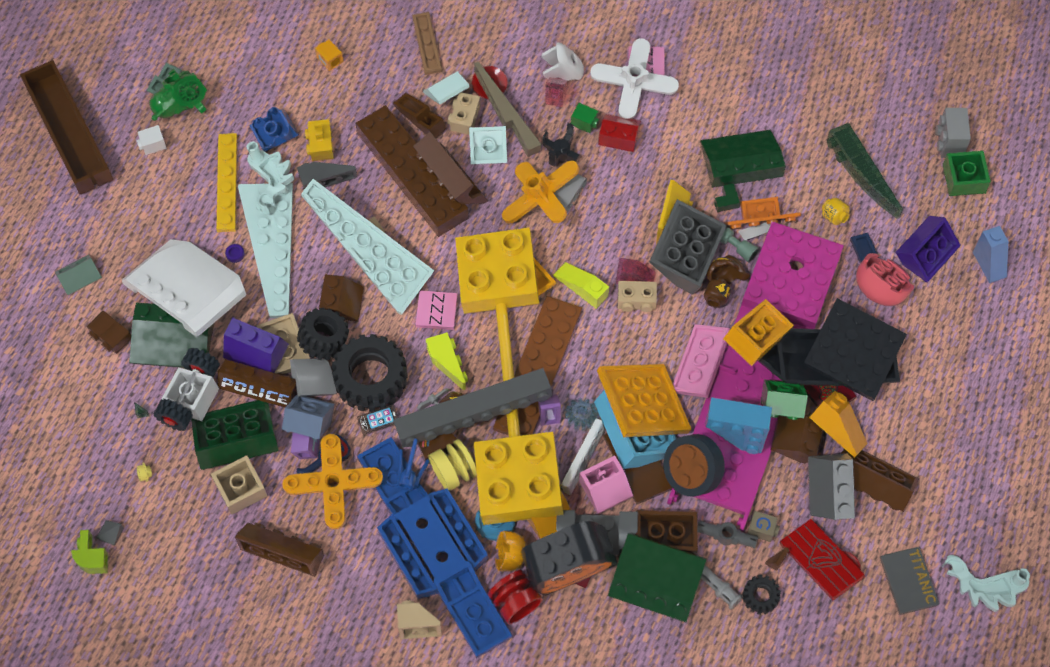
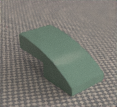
[147,63,182,94]

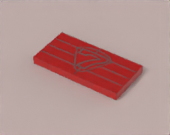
[780,519,865,601]

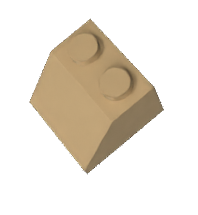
[397,600,442,639]

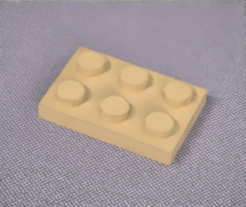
[257,313,310,375]

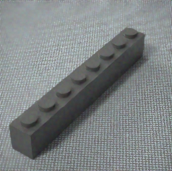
[393,368,552,448]

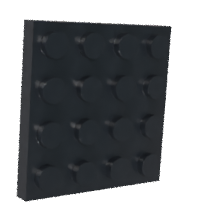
[803,298,907,401]

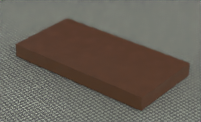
[603,433,672,505]

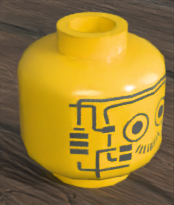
[822,198,850,225]

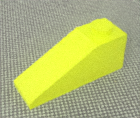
[553,262,609,309]

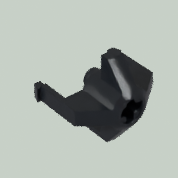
[543,122,580,167]

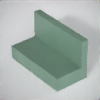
[55,254,102,295]

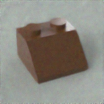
[319,274,364,322]
[770,415,822,464]

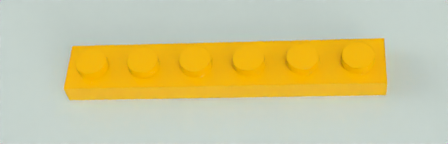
[216,133,237,232]

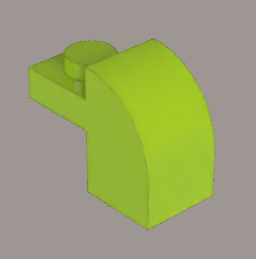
[71,530,108,574]

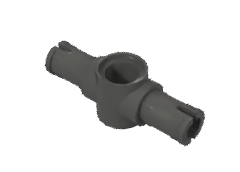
[697,520,758,549]

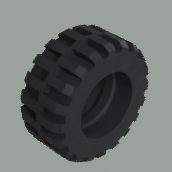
[332,334,408,412]

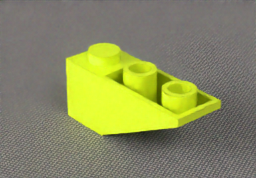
[425,332,468,390]

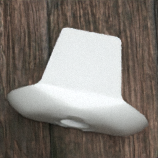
[542,42,584,84]

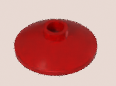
[472,66,508,99]

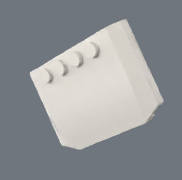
[122,239,246,337]

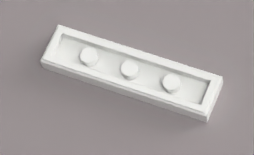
[561,419,605,495]

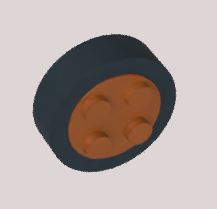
[663,434,725,497]

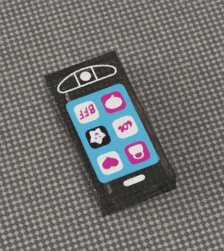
[357,404,399,436]

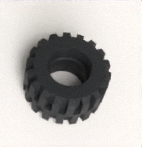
[297,308,349,360]

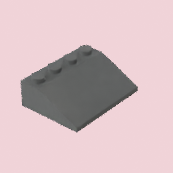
[649,199,727,295]

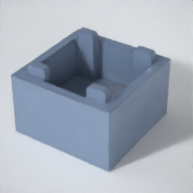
[282,394,334,440]

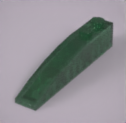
[826,123,903,219]

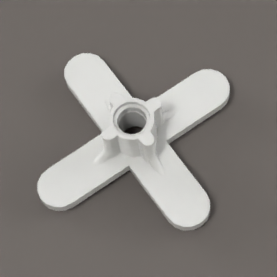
[590,39,679,119]

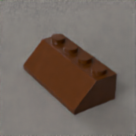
[841,449,919,512]
[235,523,324,577]

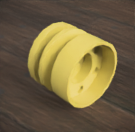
[428,439,477,491]

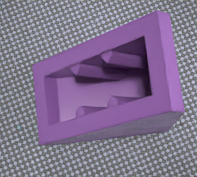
[538,394,561,426]

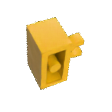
[305,119,334,161]

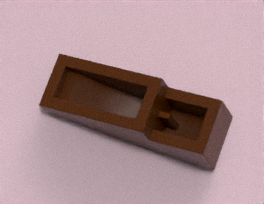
[393,93,446,138]

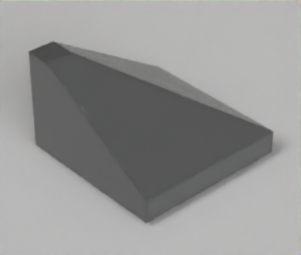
[96,520,124,546]

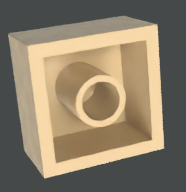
[211,456,268,515]

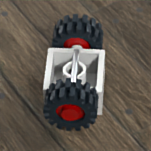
[153,348,220,431]

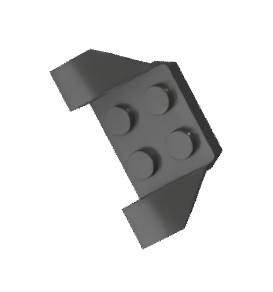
[556,510,638,557]

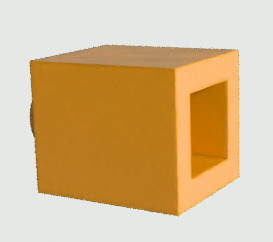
[315,39,343,71]

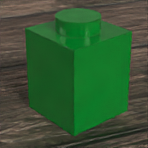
[571,103,600,133]

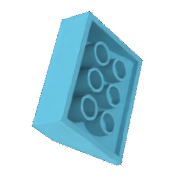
[594,390,676,469]

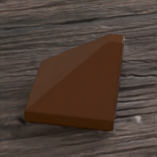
[765,547,789,571]

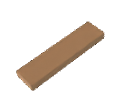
[412,12,442,75]

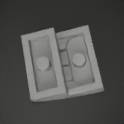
[290,358,336,397]

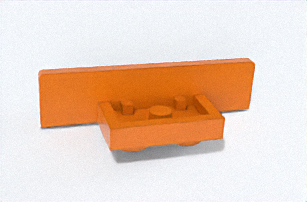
[724,197,801,229]

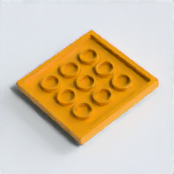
[597,364,692,437]

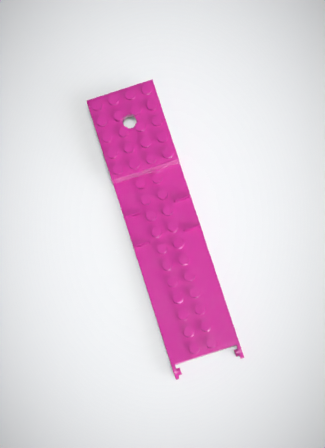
[667,222,844,531]

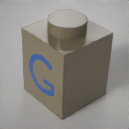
[748,511,780,542]

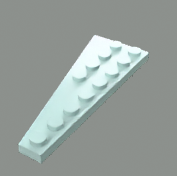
[301,179,434,315]
[238,183,293,318]

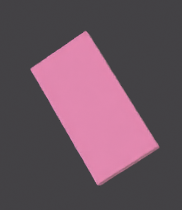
[673,324,730,398]

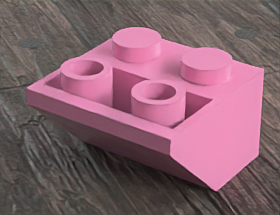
[579,456,633,514]

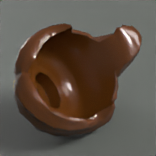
[706,255,751,284]

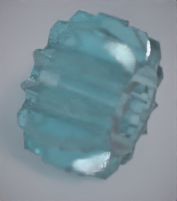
[565,397,598,432]

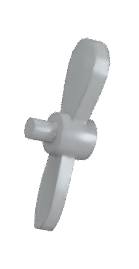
[417,388,449,410]

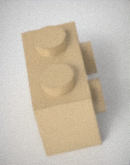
[448,92,481,135]
[618,281,657,312]

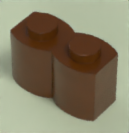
[86,311,131,354]

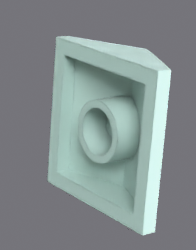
[423,71,470,104]
[469,126,507,164]

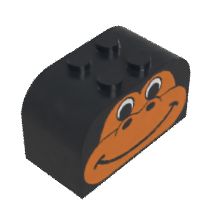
[521,521,618,596]

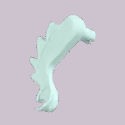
[247,141,294,214]
[942,555,1030,612]

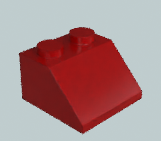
[598,114,641,152]

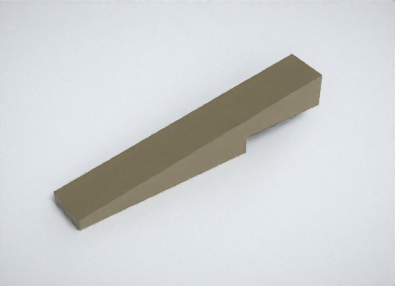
[474,61,542,157]

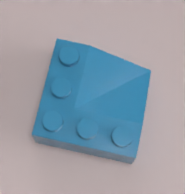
[705,397,772,454]

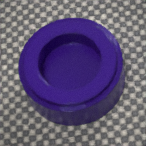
[225,244,245,263]

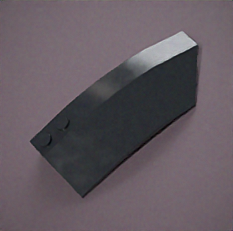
[758,328,900,386]

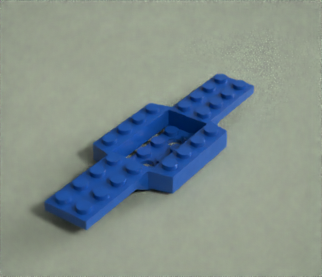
[357,437,512,658]

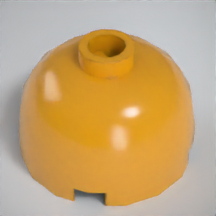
[495,531,526,572]

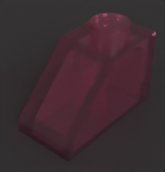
[545,77,567,107]
[616,258,656,284]

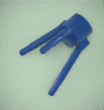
[397,438,430,490]

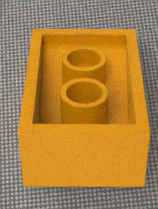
[723,299,794,366]
[809,391,868,458]

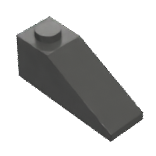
[297,162,358,189]

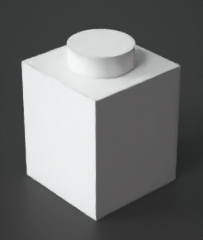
[137,125,167,155]

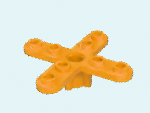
[502,161,580,224]
[282,434,383,529]

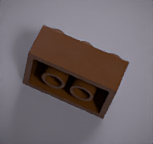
[635,510,698,555]

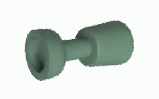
[720,227,759,263]

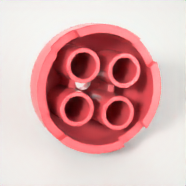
[856,253,914,306]

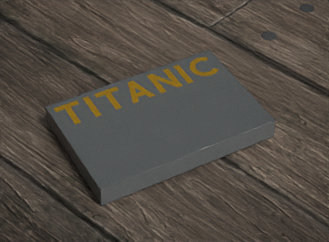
[880,547,939,615]

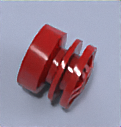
[488,570,543,624]

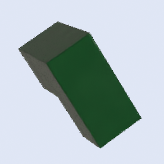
[714,183,740,212]

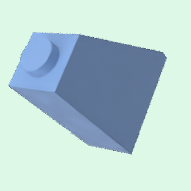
[973,226,1009,283]

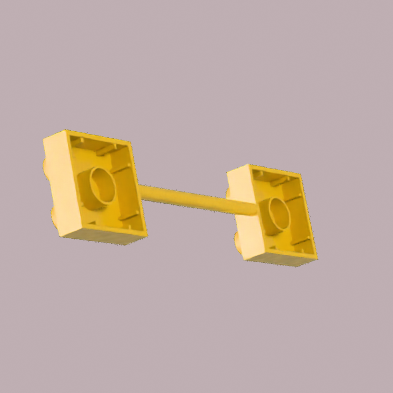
[455,227,564,525]

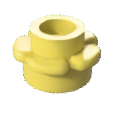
[137,463,152,482]

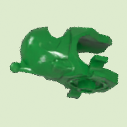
[149,69,207,121]

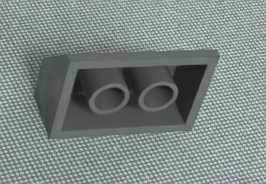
[808,454,855,520]

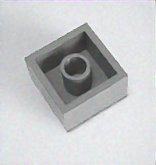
[935,108,971,158]

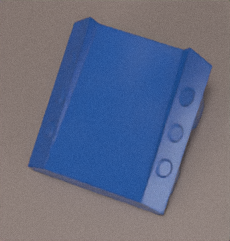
[249,107,299,152]

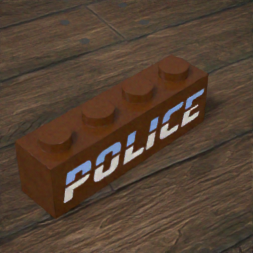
[217,359,297,408]

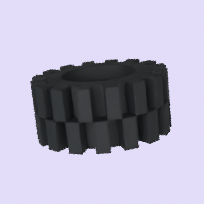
[742,575,781,615]

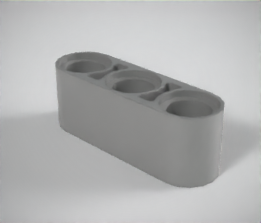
[554,174,587,213]

